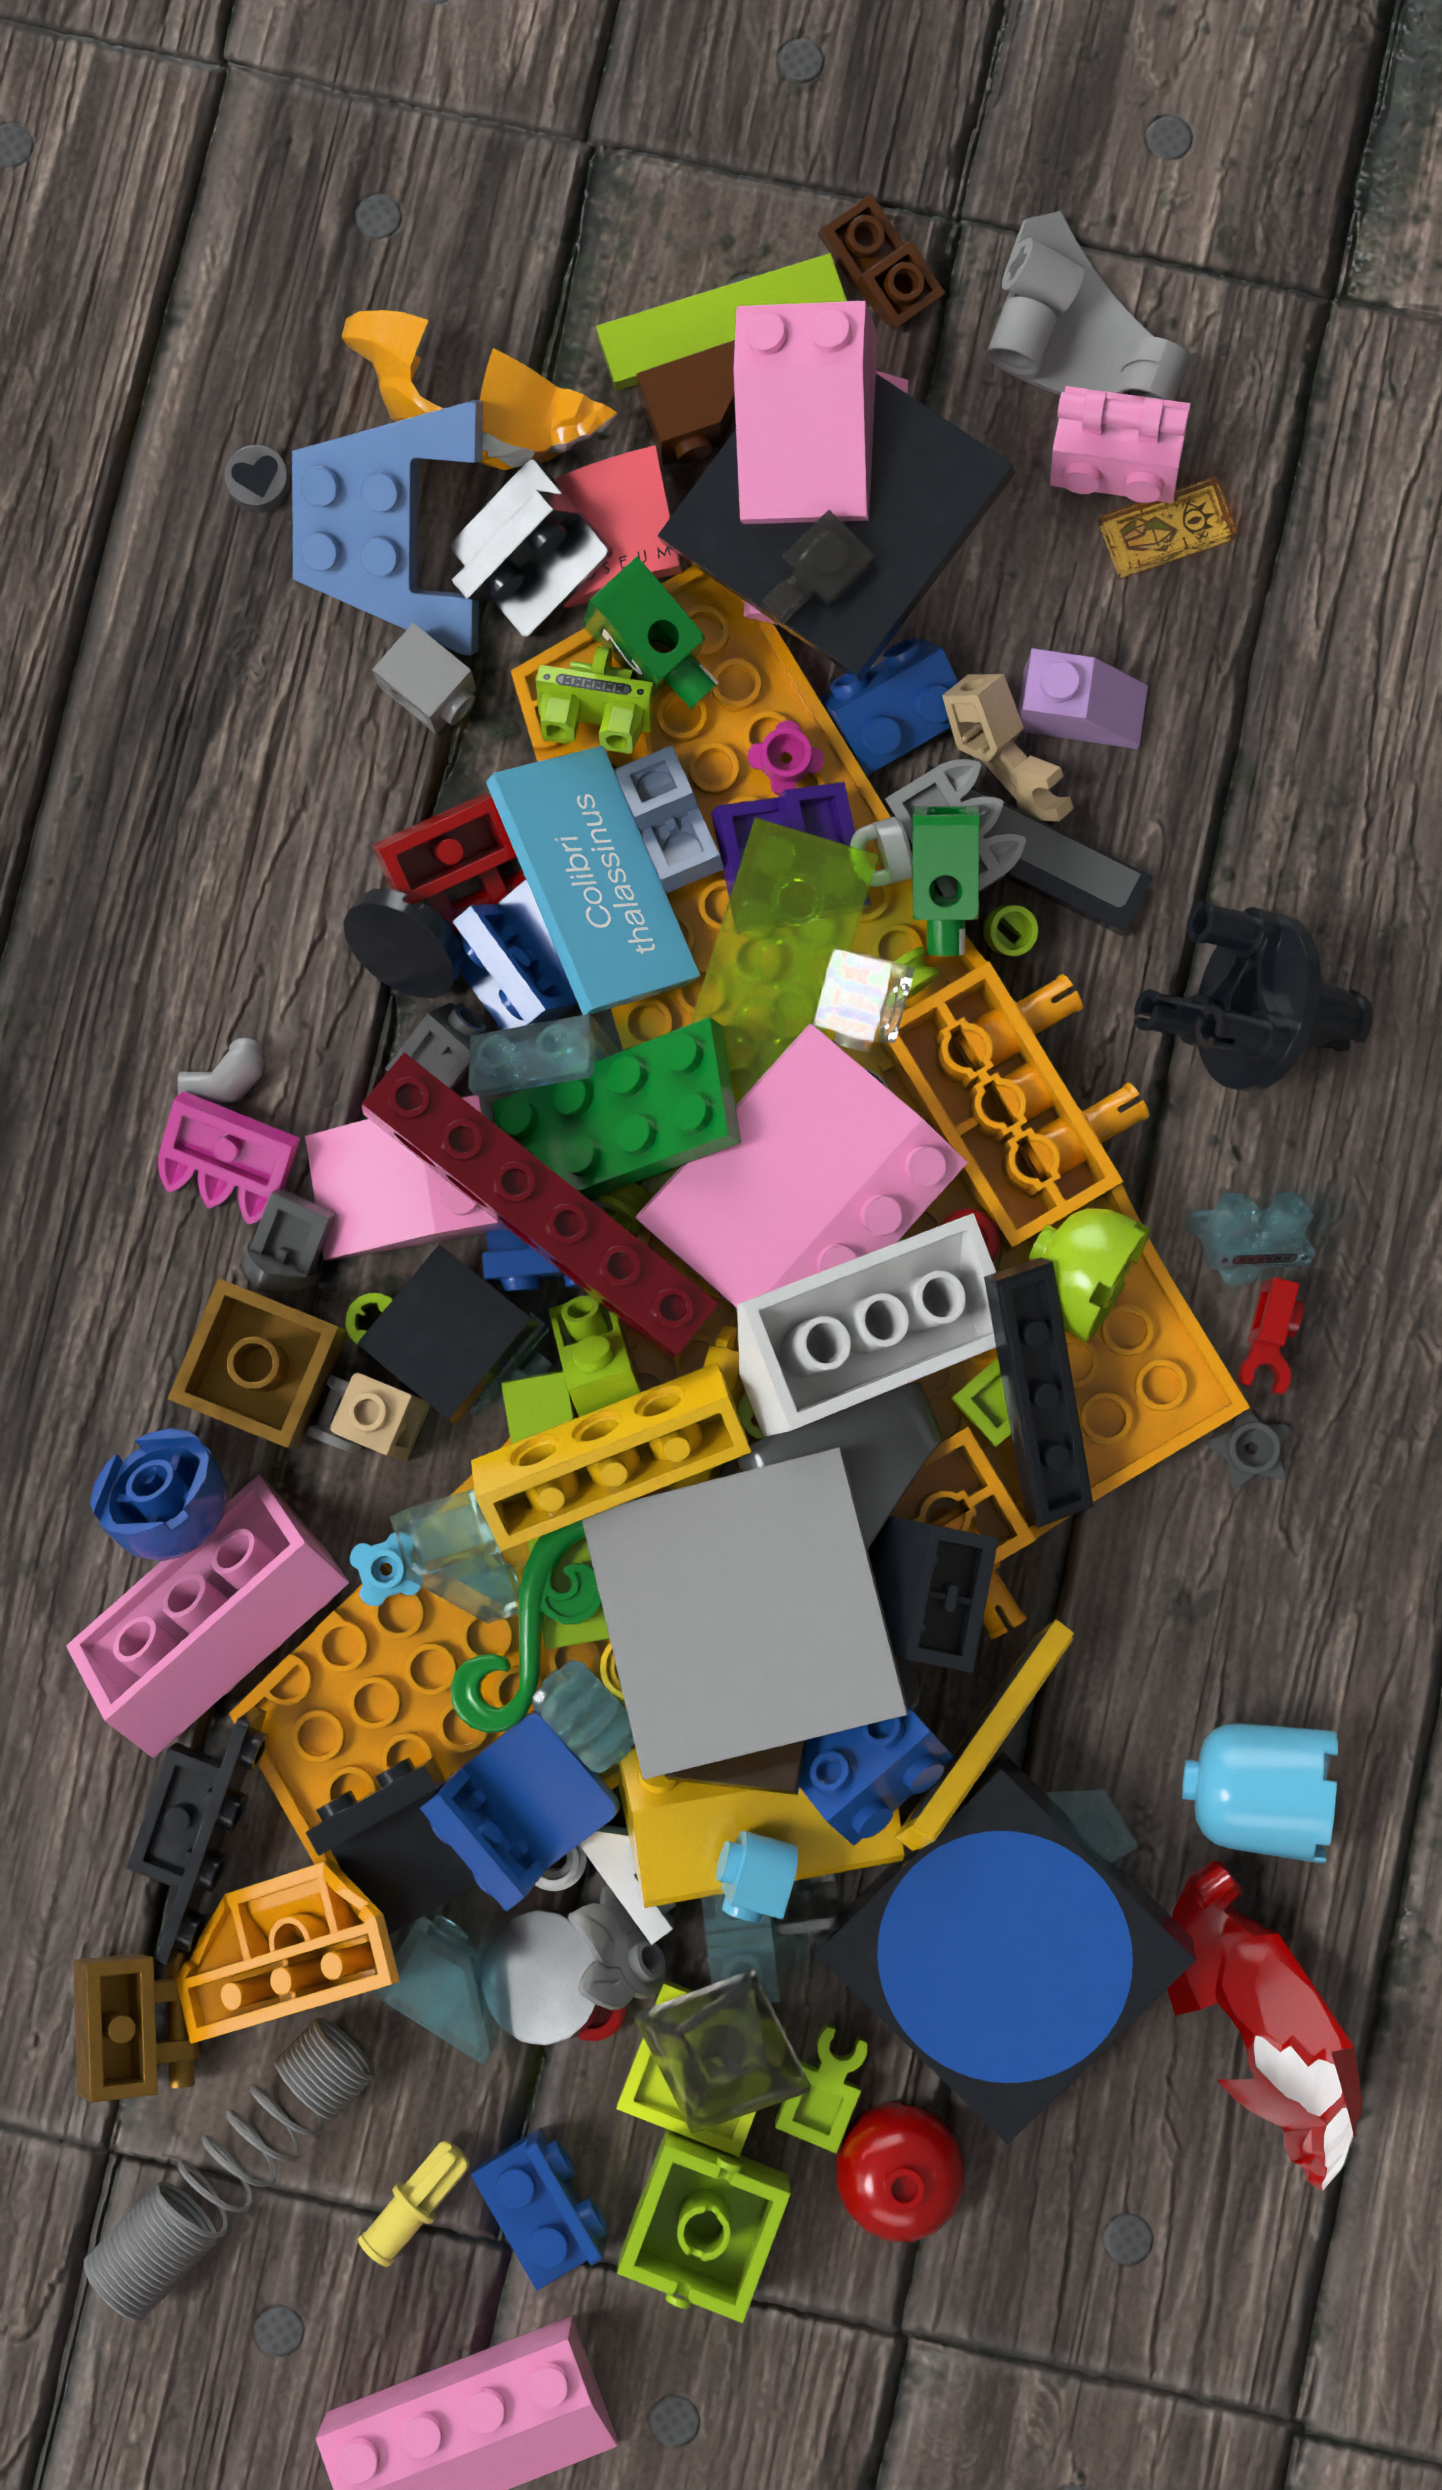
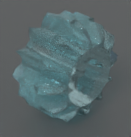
[532,1660,635,1773]

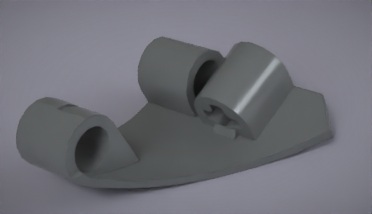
[737,1382,944,1550]

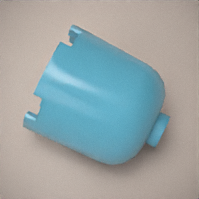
[1182,1723,1338,1864]

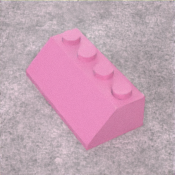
[66,1474,349,1758]
[315,2316,618,2490]

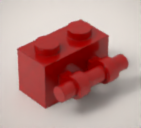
[371,793,526,935]

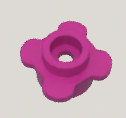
[748,721,824,796]

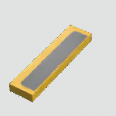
[895,1619,1074,1851]

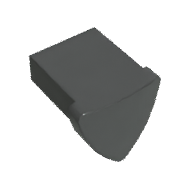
[242,1189,336,1291]

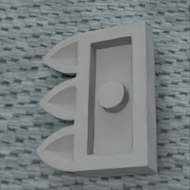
[885,759,1026,897]

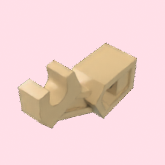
[942,674,1074,821]

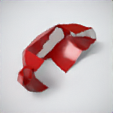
[1167,1860,1363,2191]

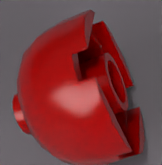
[835,2101,965,2242]

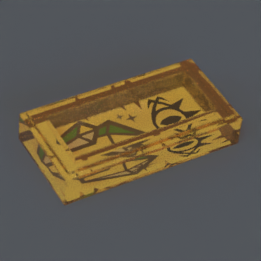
[1098,475,1238,579]

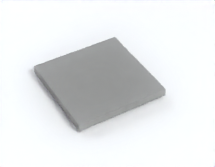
[582,1447,909,1780]

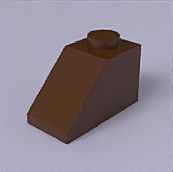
[636,340,735,465]

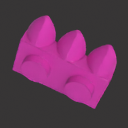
[158,1091,300,1224]

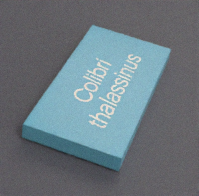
[486,746,700,1017]

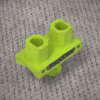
[536,646,654,754]

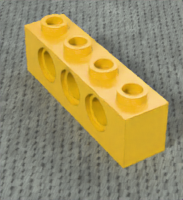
[471,1362,751,1552]

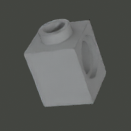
[372,622,477,735]

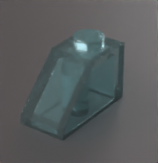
[372,1915,496,2065]

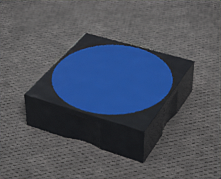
[816,1752,1196,2144]

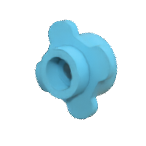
[350,1533,423,1606]

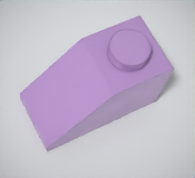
[1018,648,1148,749]

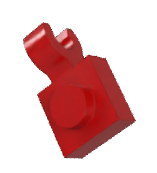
[1237,1277,1304,1395]

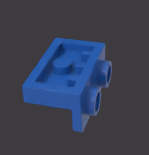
[471,2128,609,2291]

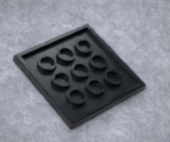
[657,373,1016,681]

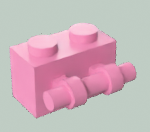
[1050,386,1191,503]

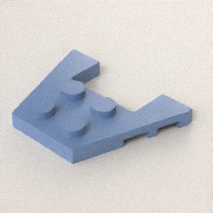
[292,400,483,656]

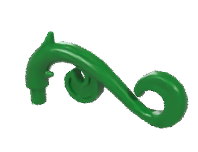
[450,1498,640,1733]

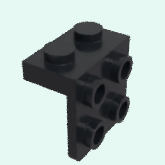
[305,1757,478,1935]

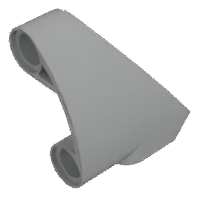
[986,211,1190,401]

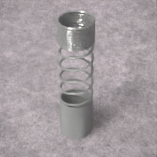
[84,2018,375,2320]

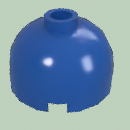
[90,1428,227,1561]

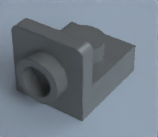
[385,1003,497,1090]

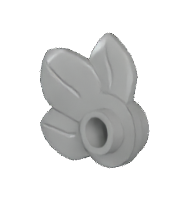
[568,1886,666,2010]

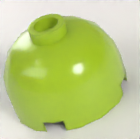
[1029,1208,1151,1342]

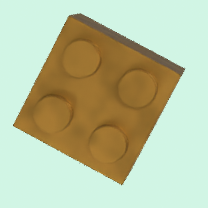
[167,1278,348,1450]

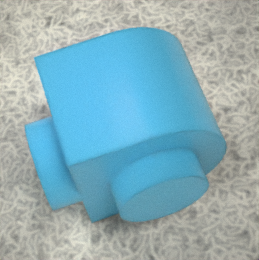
[716,1830,798,1922]

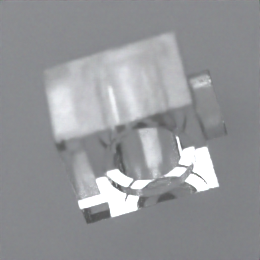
[813,948,915,1052]

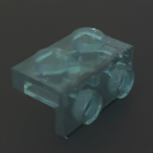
[469,1014,618,1097]

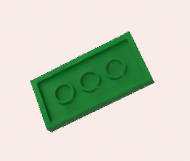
[492,1017,741,1199]

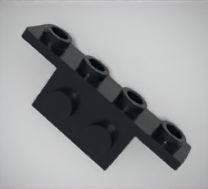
[127,1707,269,1967]

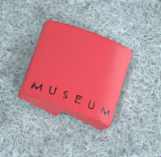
[554,445,682,608]

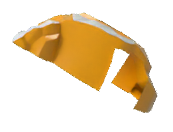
[341,310,618,470]

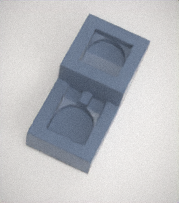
[614,745,724,893]

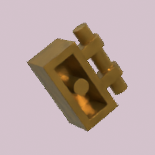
[73,1950,201,2103]

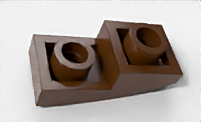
[818,193,945,331]

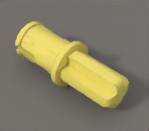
[358,2140,470,2267]

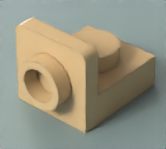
[331,1373,431,1461]

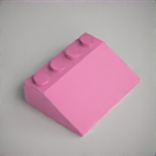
[635,1024,968,1311]

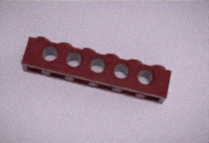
[362,1052,719,1359]

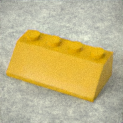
[619,1749,904,1908]

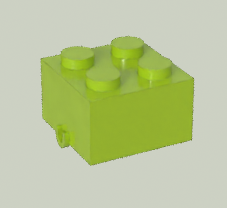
[617,2129,791,2323]

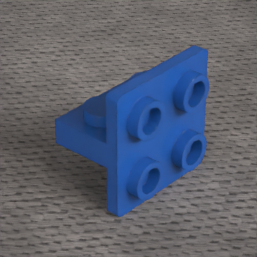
[452,880,578,1048]

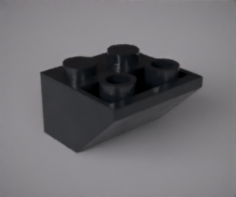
[868,1516,999,1673]

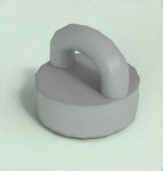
[849,816,913,887]

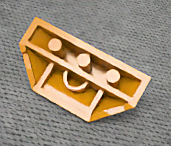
[175,1860,400,2044]

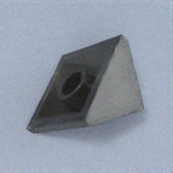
[634,1969,811,2134]

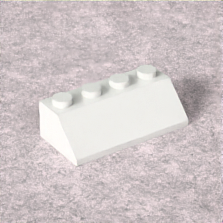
[737,1213,996,1437]

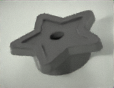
[1208,1409,1290,1488]

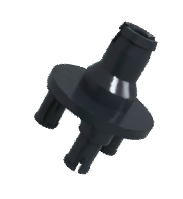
[1134,901,1373,1092]

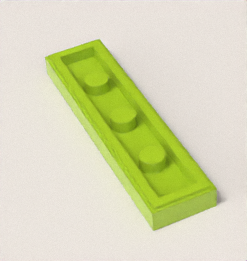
[596,253,847,391]

